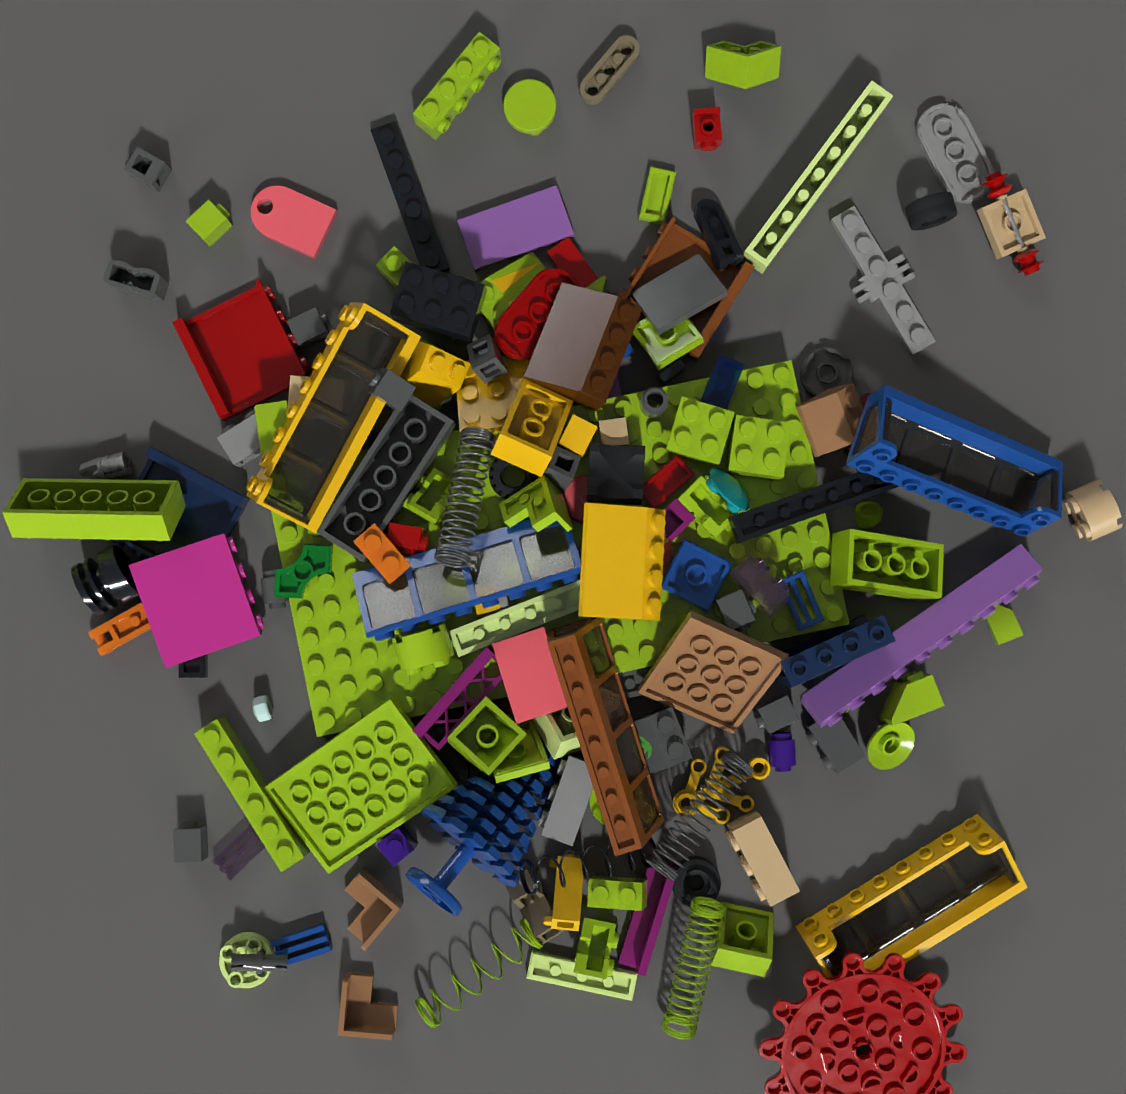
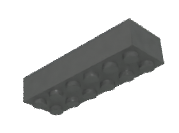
[317,395,456,563]

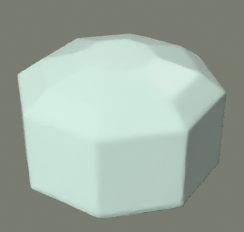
[252,695,273,722]

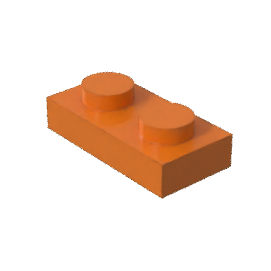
[353,523,411,584]

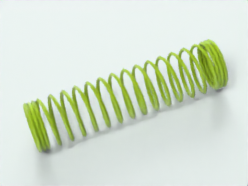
[661,897,726,1039]

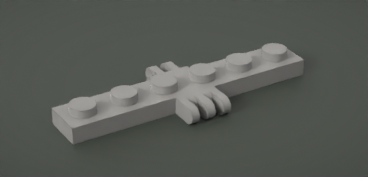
[830,205,936,356]

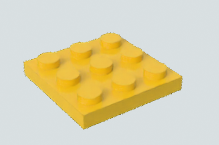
[457,356,530,436]

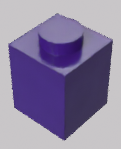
[377,824,418,867]

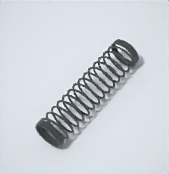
[434,427,496,568]
[646,751,754,881]

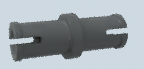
[231,951,288,974]

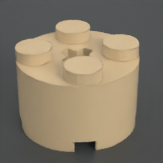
[1062,479,1123,542]

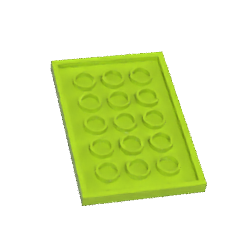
[263,696,458,874]

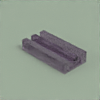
[212,824,265,881]

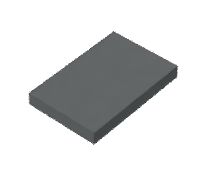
[631,254,728,335]

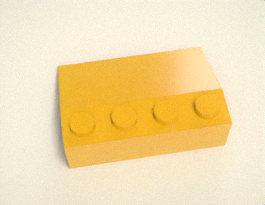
[578,503,666,621]

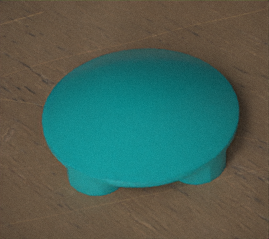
[706,467,750,514]

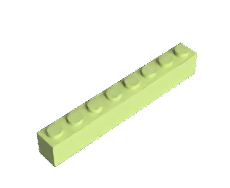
[743,81,893,274]

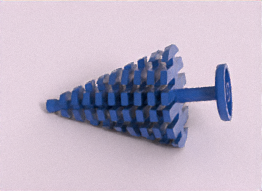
[405,734,559,917]

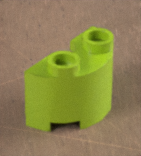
[403,468,462,525]
[677,475,738,538]
[573,917,619,979]

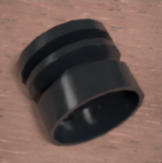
[71,545,139,616]

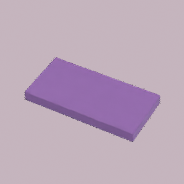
[457,185,574,272]

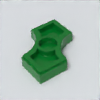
[274,544,333,598]

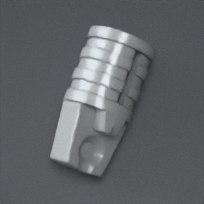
[79,451,132,479]

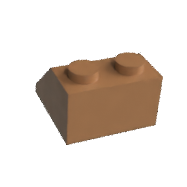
[796,383,871,457]

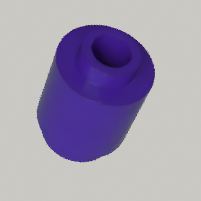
[768,732,797,772]

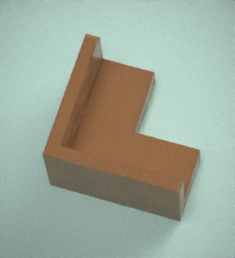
[345,867,404,950]
[337,972,399,1040]

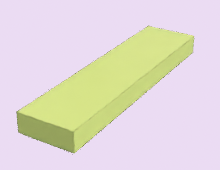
[526,949,638,1001]

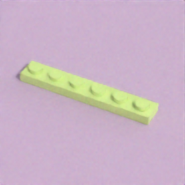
[449,580,580,657]

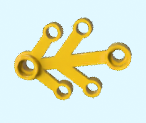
[672,746,770,824]

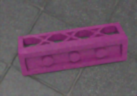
[412,646,502,751]
[618,862,678,976]

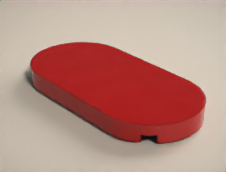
[494,268,580,360]

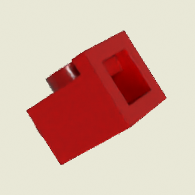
[691,107,722,152]
[387,522,430,555]

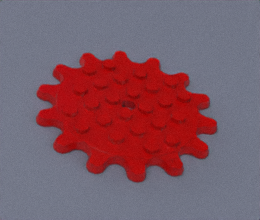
[759,952,967,1094]

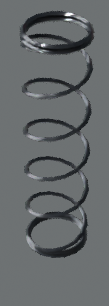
[519,837,657,895]

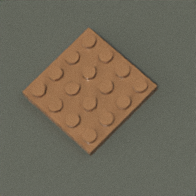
[638,611,789,734]

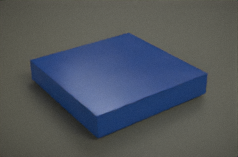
[662,538,733,612]

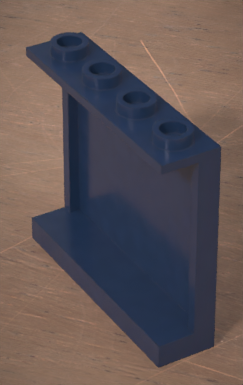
[109,447,250,559]
[775,615,896,688]

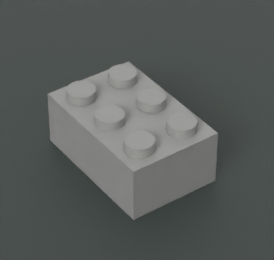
[538,753,593,846]

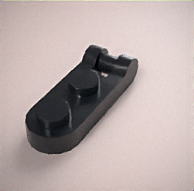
[693,199,744,270]

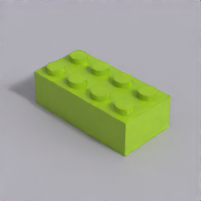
[830,529,944,601]

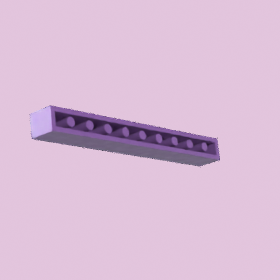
[801,544,1043,728]

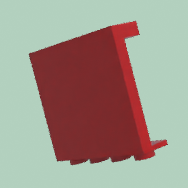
[172,280,311,421]

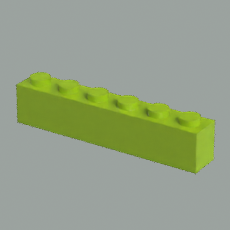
[194,716,310,872]

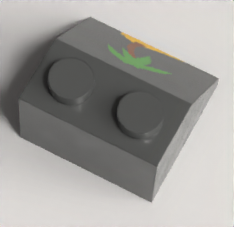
[633,707,692,774]

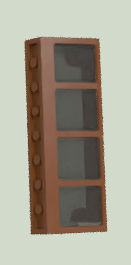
[547,617,664,856]

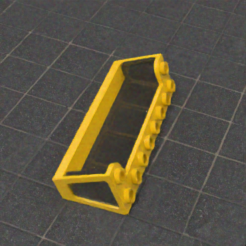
[246,302,421,533]
[795,814,1028,978]

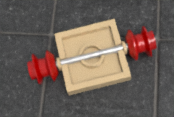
[977,171,1046,276]

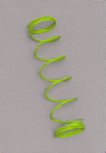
[415,918,543,1029]

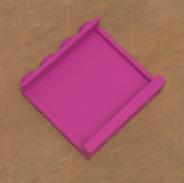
[129,533,264,668]

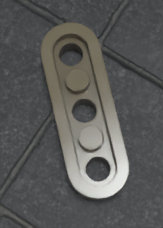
[580,35,640,105]

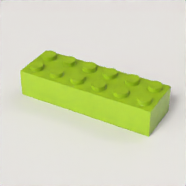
[2,478,186,541]

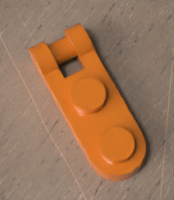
[88,603,151,657]

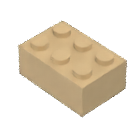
[725,809,800,907]

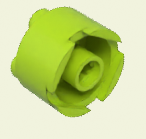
[391,622,454,676]

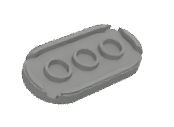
[916,103,994,204]

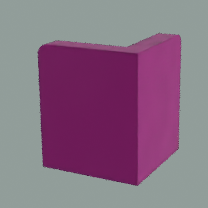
[664,499,695,542]

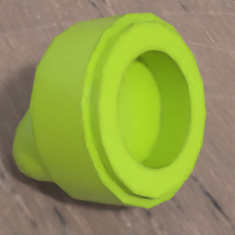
[855,501,883,528]

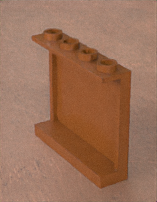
[618,217,755,362]

